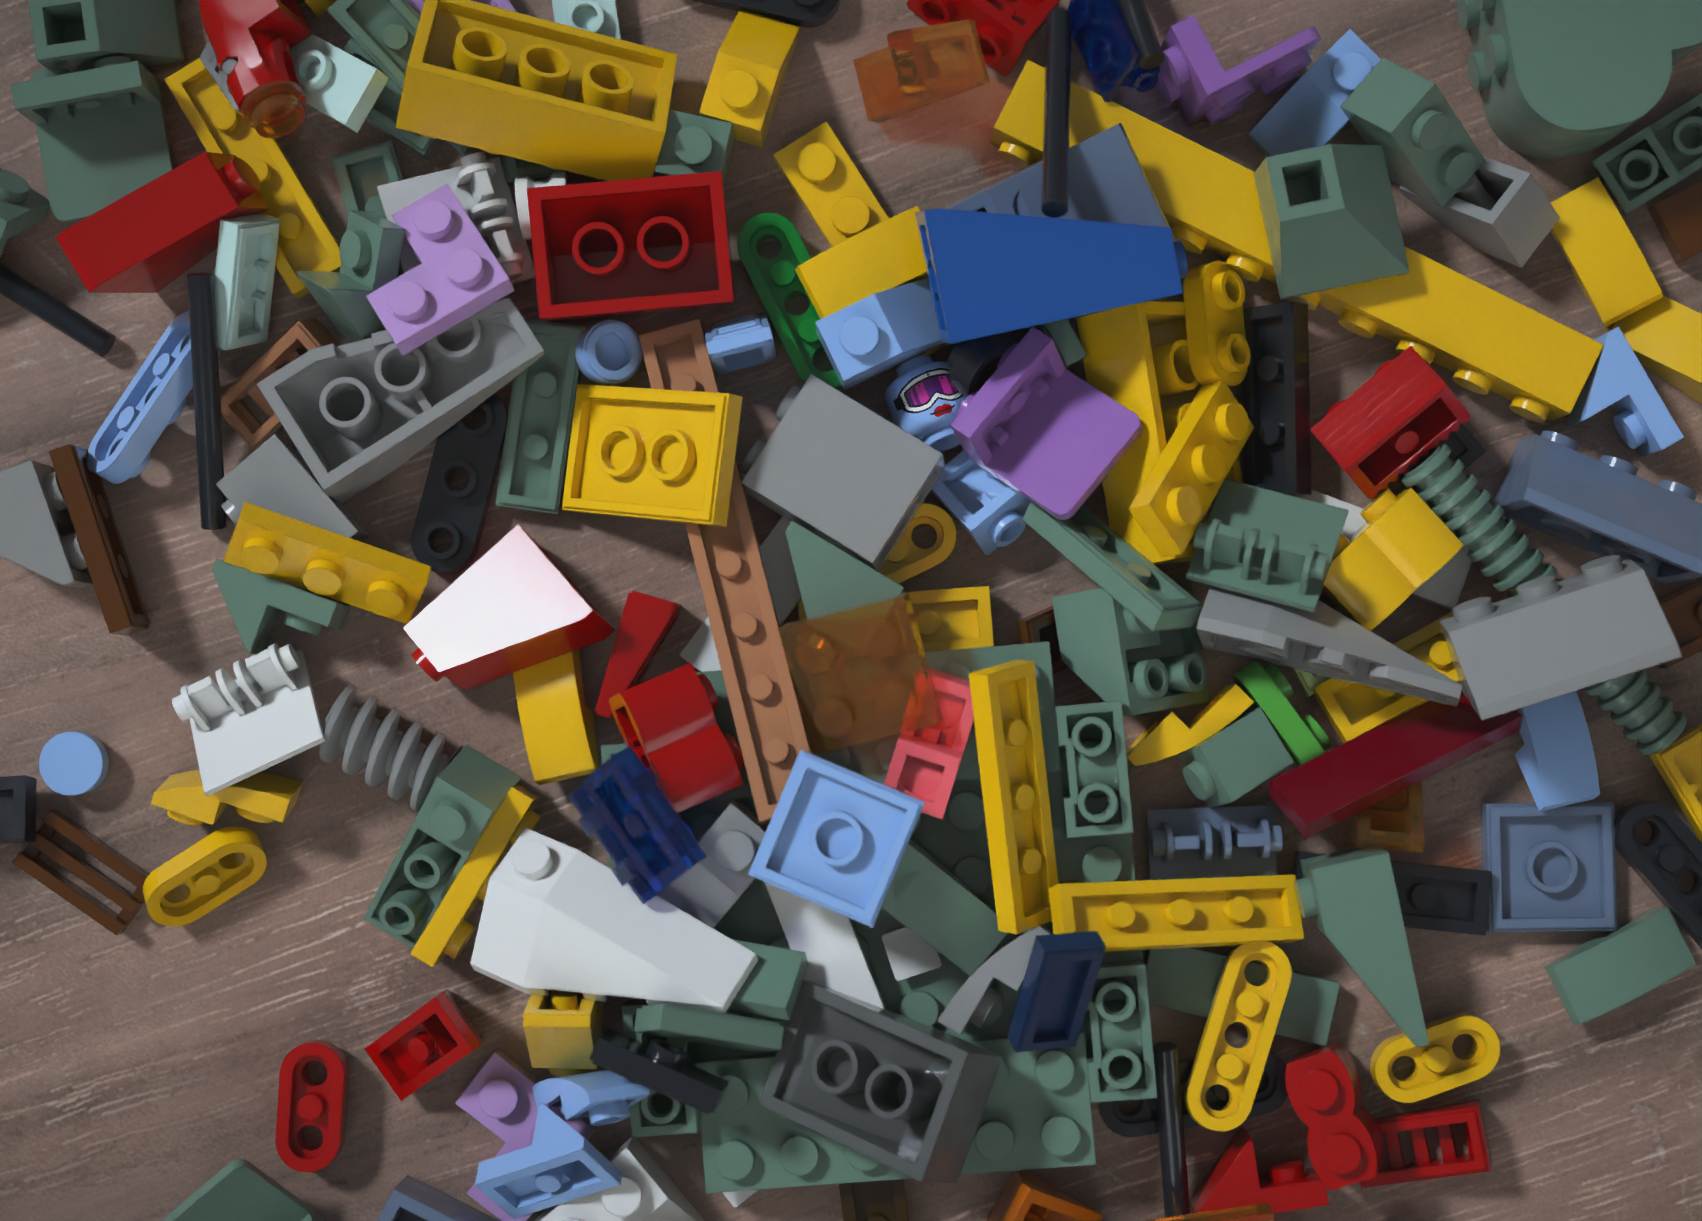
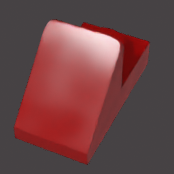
[364,989,484,1101]
[1190,1128,1329,1221]

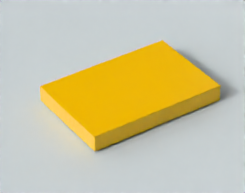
[561,384,743,527]

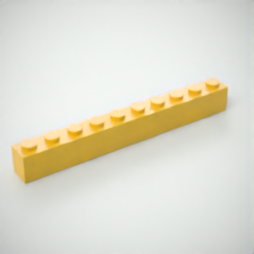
[990,60,1604,423]

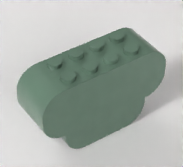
[1456,0,1702,159]

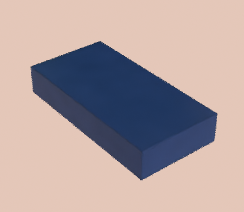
[1007,931,1106,1053]

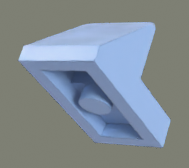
[1567,326,1684,457]
[475,1104,622,1219]

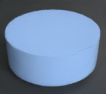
[575,320,642,385]
[39,731,109,795]

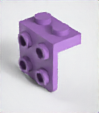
[1152,14,1321,127]
[950,327,1142,520]

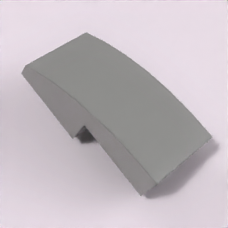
[938,925,1053,1035]

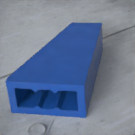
[915,208,1188,344]

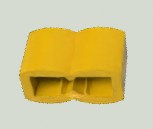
[1321,488,1464,631]

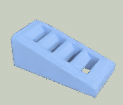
[705,312,777,375]

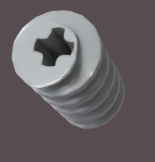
[319,684,463,812]

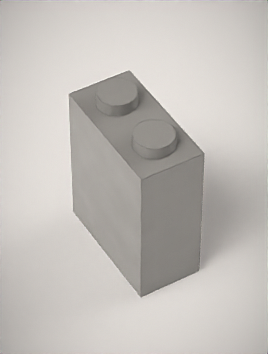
[741,374,945,572]

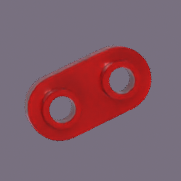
[275,1040,349,1173]

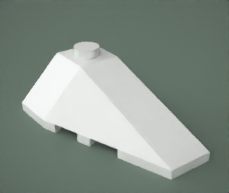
[470,828,758,1013]

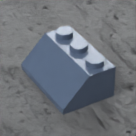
[1492,430,1702,584]

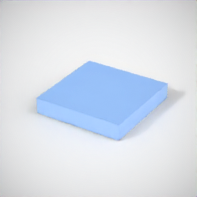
[748,749,925,928]

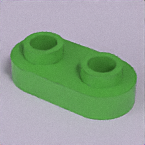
[1232,660,1332,767]

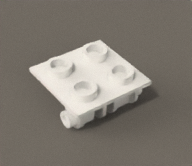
[377,152,535,284]
[172,643,325,796]

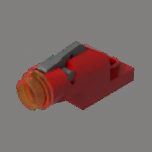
[199,0,312,138]

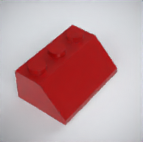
[527,171,736,321]

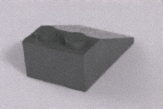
[758,980,1003,1183]

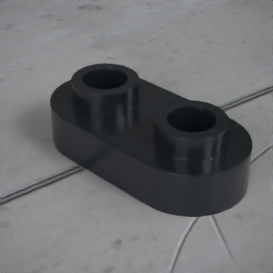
[947,328,1029,397]

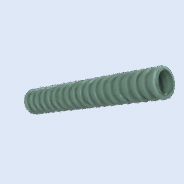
[1401,443,1687,755]

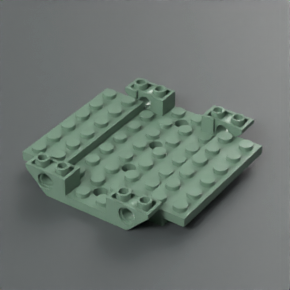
[600,642,1157,1194]

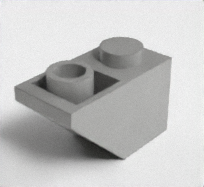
[0,460,93,589]

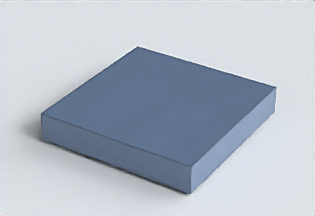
[1481,802,1617,932]

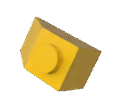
[699,9,800,148]
[523,990,604,1076]

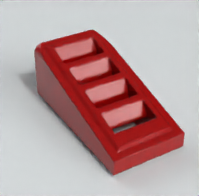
[595,590,682,718]
[1360,1100,1492,1188]

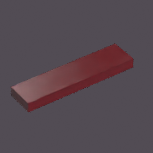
[1269,691,1522,839]

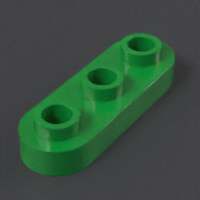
[737,213,842,390]

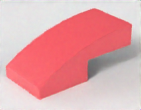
[884,666,974,819]

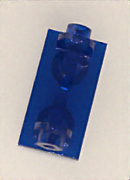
[1067,0,1160,103]

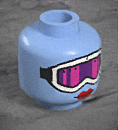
[884,355,966,452]

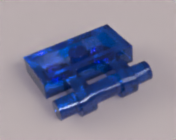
[568,746,707,904]

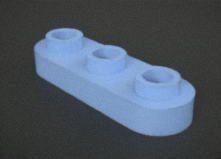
[86,310,221,484]

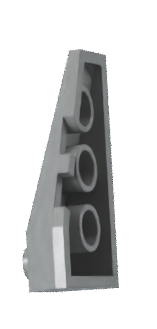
[257,298,546,504]
[1196,586,1462,707]

